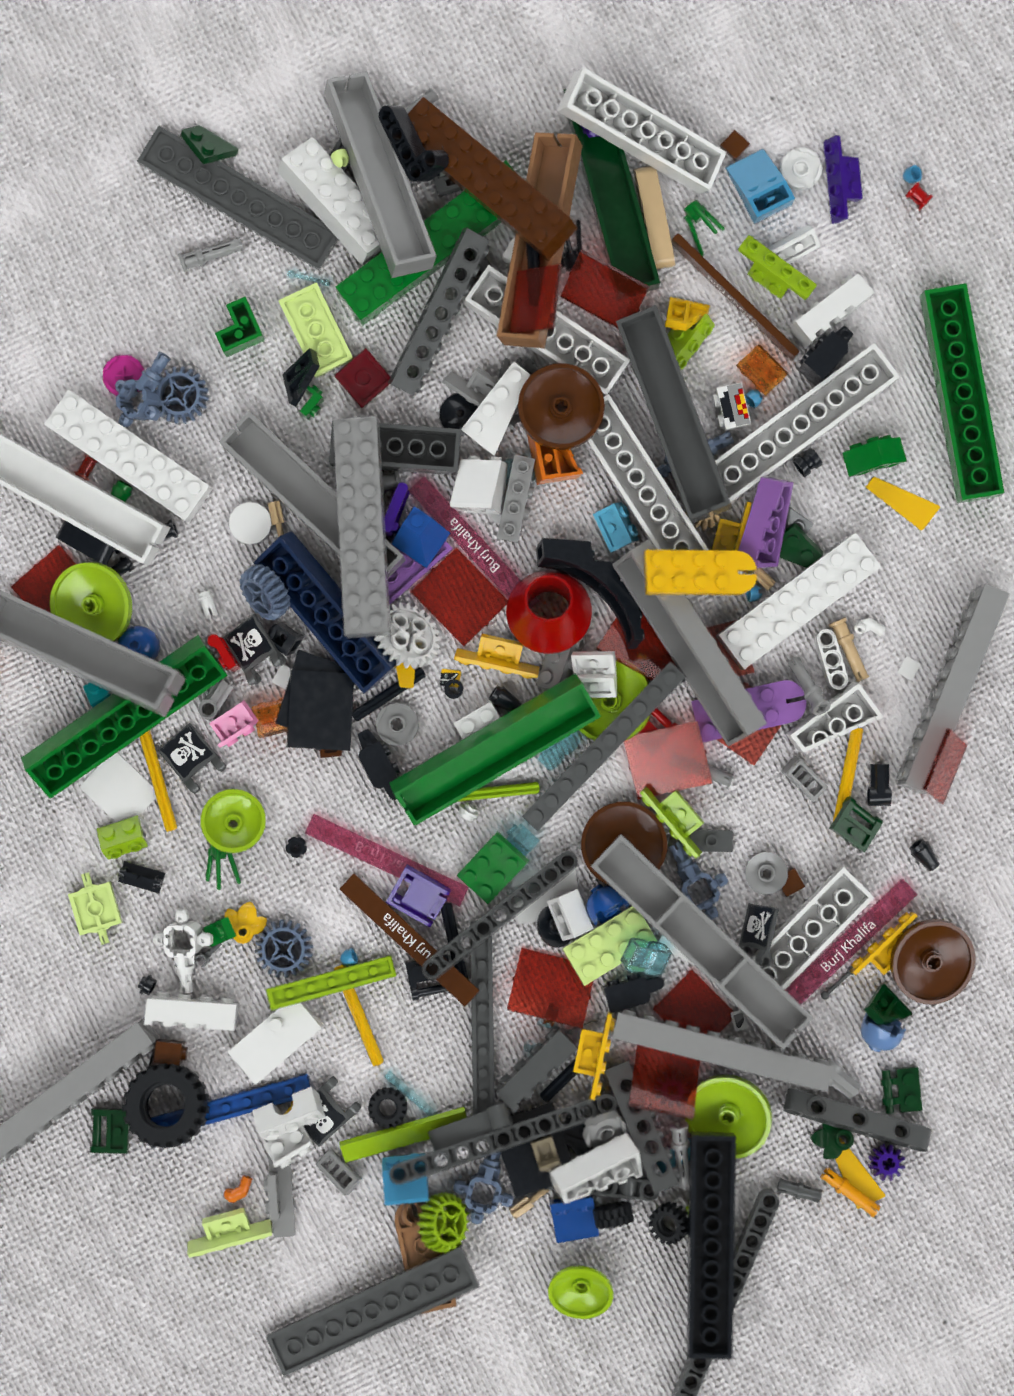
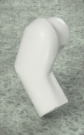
[854,618,886,637]

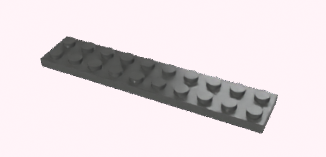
[137,126,338,270]
[266,1245,480,1376]

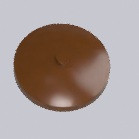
[518,363,605,450]
[581,802,667,886]
[890,919,975,1005]

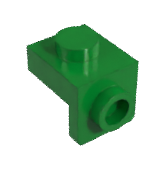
[300,385,324,420]

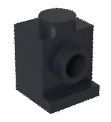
[268,622,305,656]

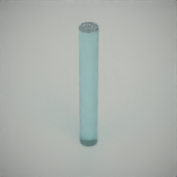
[384,1070,438,1116]

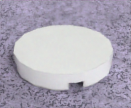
[780,147,823,191]
[229,502,272,545]

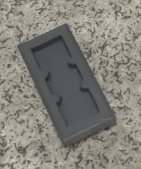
[689,830,733,852]

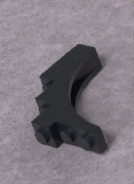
[536,538,644,649]

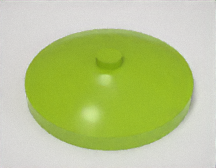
[50,562,132,642]
[579,658,651,741]
[685,1074,772,1159]

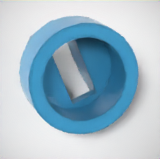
[903,165,922,184]
[745,389,763,408]
[745,584,762,602]
[340,948,358,967]

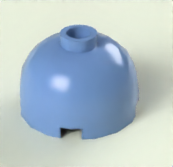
[861,1013,906,1052]

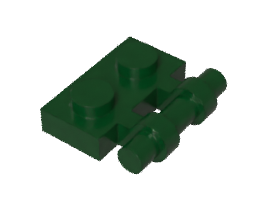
[880,1066,922,1114]

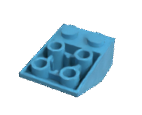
[725,149,795,224]

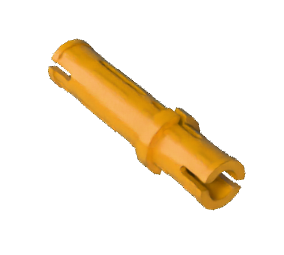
[820,1167,881,1217]

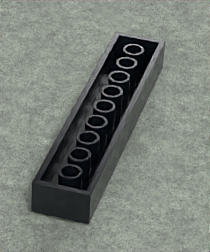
[686,1132,736,1360]

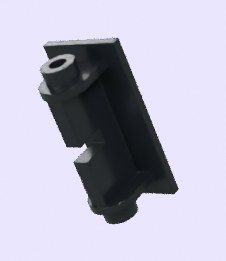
[118,861,166,894]

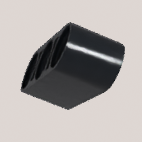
[56,520,115,566]

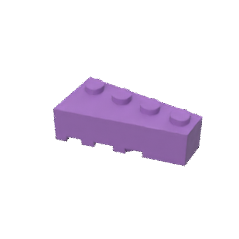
[738,477,794,568]

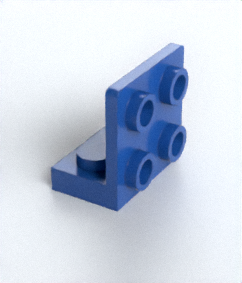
[549,1195,599,1243]

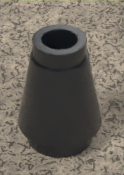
[489,685,522,711]
[909,839,940,871]

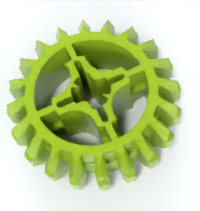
[416,1192,470,1253]

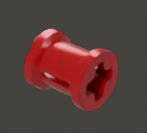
[905,182,933,211]

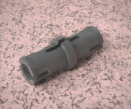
[777,1178,822,1203]

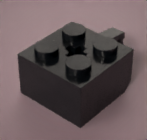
[798,326,853,386]

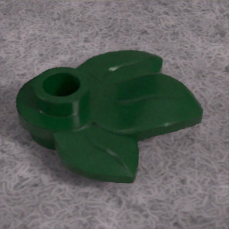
[810,1123,854,1160]

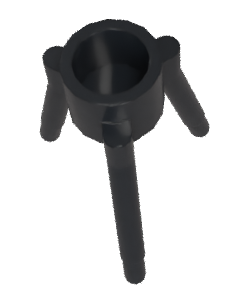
[561,220,584,272]

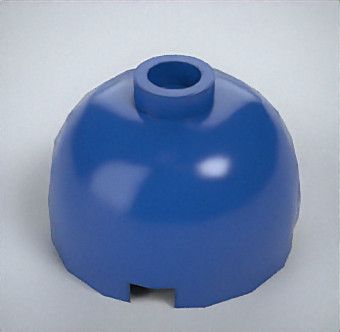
[117,625,160,661]
[586,884,630,925]

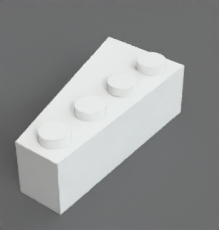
[790,273,875,350]
[785,682,884,752]
[144,991,239,1031]
[550,1133,643,1204]

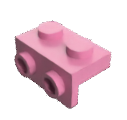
[209,700,259,748]

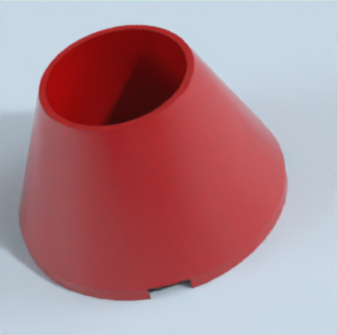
[506,570,592,654]

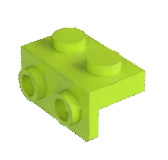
[97,815,148,859]

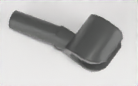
[195,943,222,967]

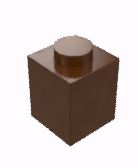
[154,1039,188,1066]

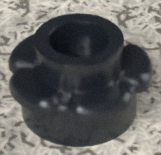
[286,837,307,858]
[138,975,157,996]

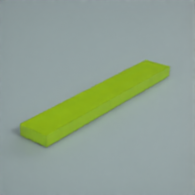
[265,955,396,1011]
[339,1107,467,1163]

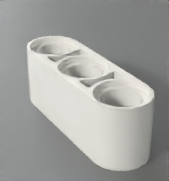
[814,629,848,691]

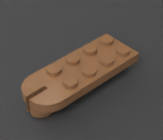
[395,1202,457,1314]

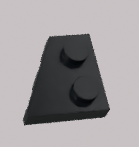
[282,348,320,407]

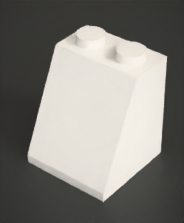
[450,456,508,515]

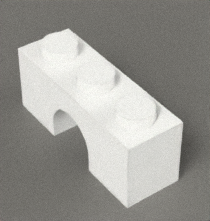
[253,1087,325,1141]

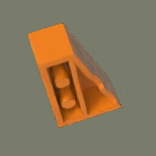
[527,434,583,485]

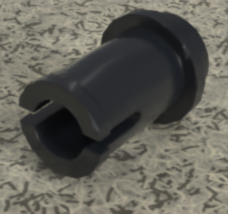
[111,556,134,576]

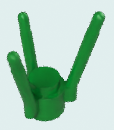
[684,200,725,256]
[206,844,241,890]

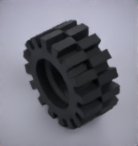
[368,1087,407,1128]
[593,1201,634,1229]
[649,1202,689,1245]

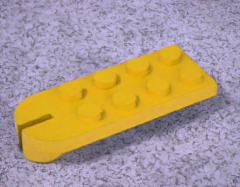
[644,550,757,595]

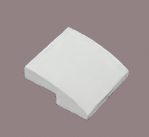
[571,651,617,698]

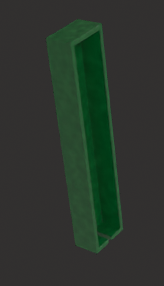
[563,89,660,299]

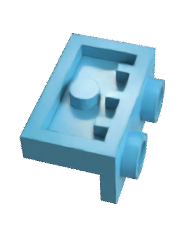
[593,502,639,553]

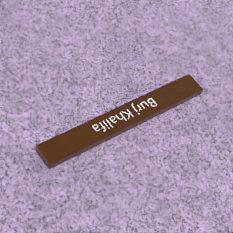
[671,233,800,361]
[339,873,480,1007]

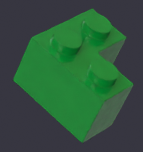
[215,296,265,357]
[842,435,907,477]

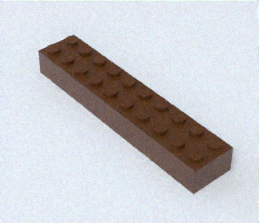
[408,97,578,261]

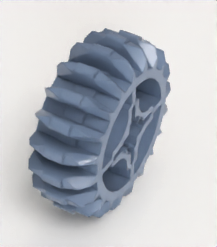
[155,366,209,424]
[239,564,291,620]
[255,919,313,978]

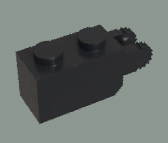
[603,973,665,1013]

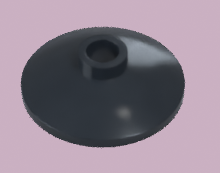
[439,394,478,436]
[537,906,572,948]

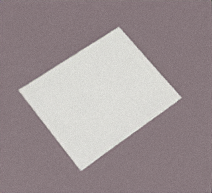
[79,753,156,822]
[512,865,579,924]

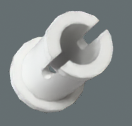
[197,590,218,619]

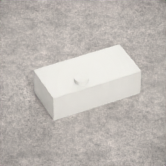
[228,1002,324,1085]

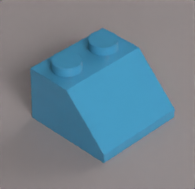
[382,1153,429,1206]

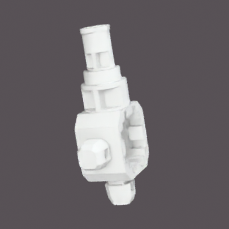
[153,909,213,994]

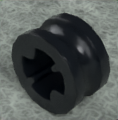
[444,679,464,699]

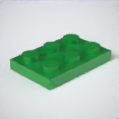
[457,831,529,904]

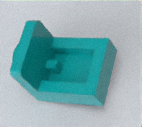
[83,683,111,708]

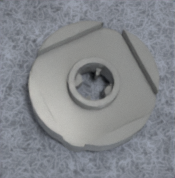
[376,703,419,746]
[583,1110,627,1149]

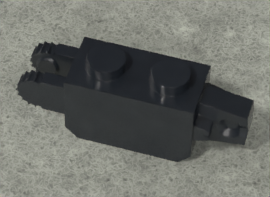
[357,729,401,800]

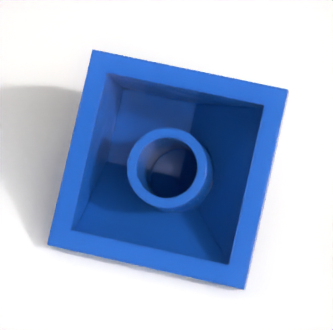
[392,506,451,569]

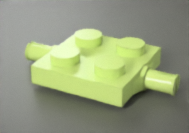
[68,872,123,945]

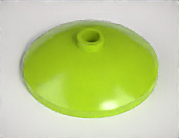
[201,789,266,853]
[548,1266,613,1319]

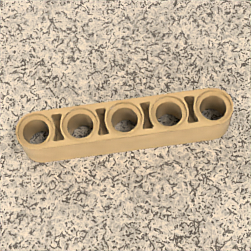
[634,166,675,270]

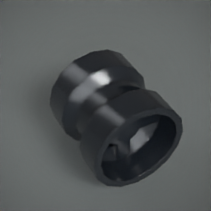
[793,448,823,477]

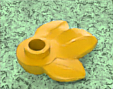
[224,901,267,944]

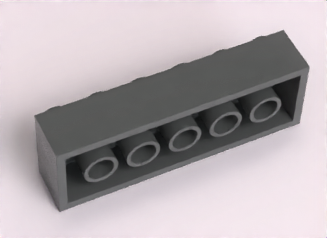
[329,419,461,475]

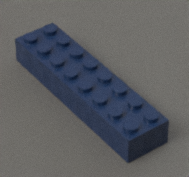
[253,531,397,694]

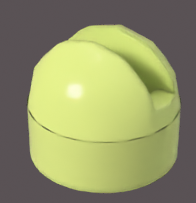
[331,149,349,168]

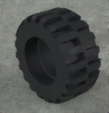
[122,1063,210,1148]

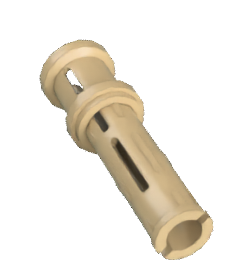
[828,617,869,682]

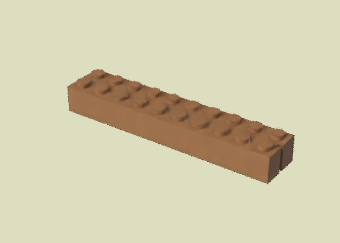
[497,132,583,349]

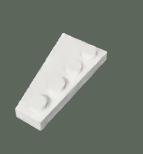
[461,362,531,456]

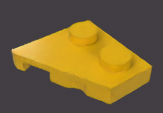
[665,297,710,331]

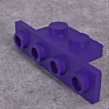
[824,135,863,224]

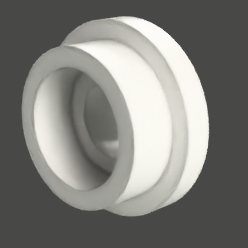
[458,802,479,821]

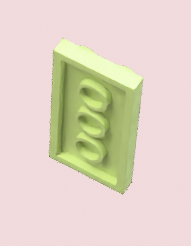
[278,282,353,378]
[562,906,657,986]

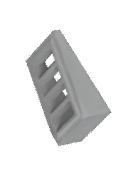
[781,756,828,802]
[315,1149,363,1195]

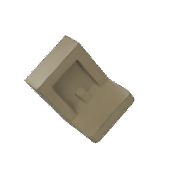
[530,1134,561,1172]

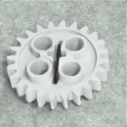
[374,602,441,669]

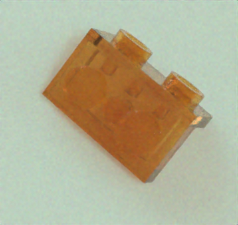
[736,344,788,396]
[251,698,287,738]

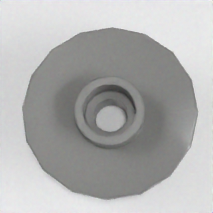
[745,852,788,895]

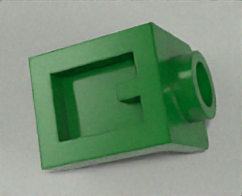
[203,916,236,947]

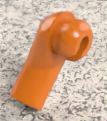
[223,1175,253,1203]

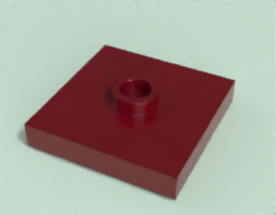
[334,348,390,408]

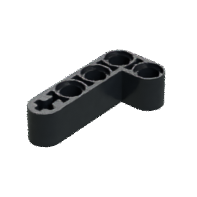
[379,105,449,182]

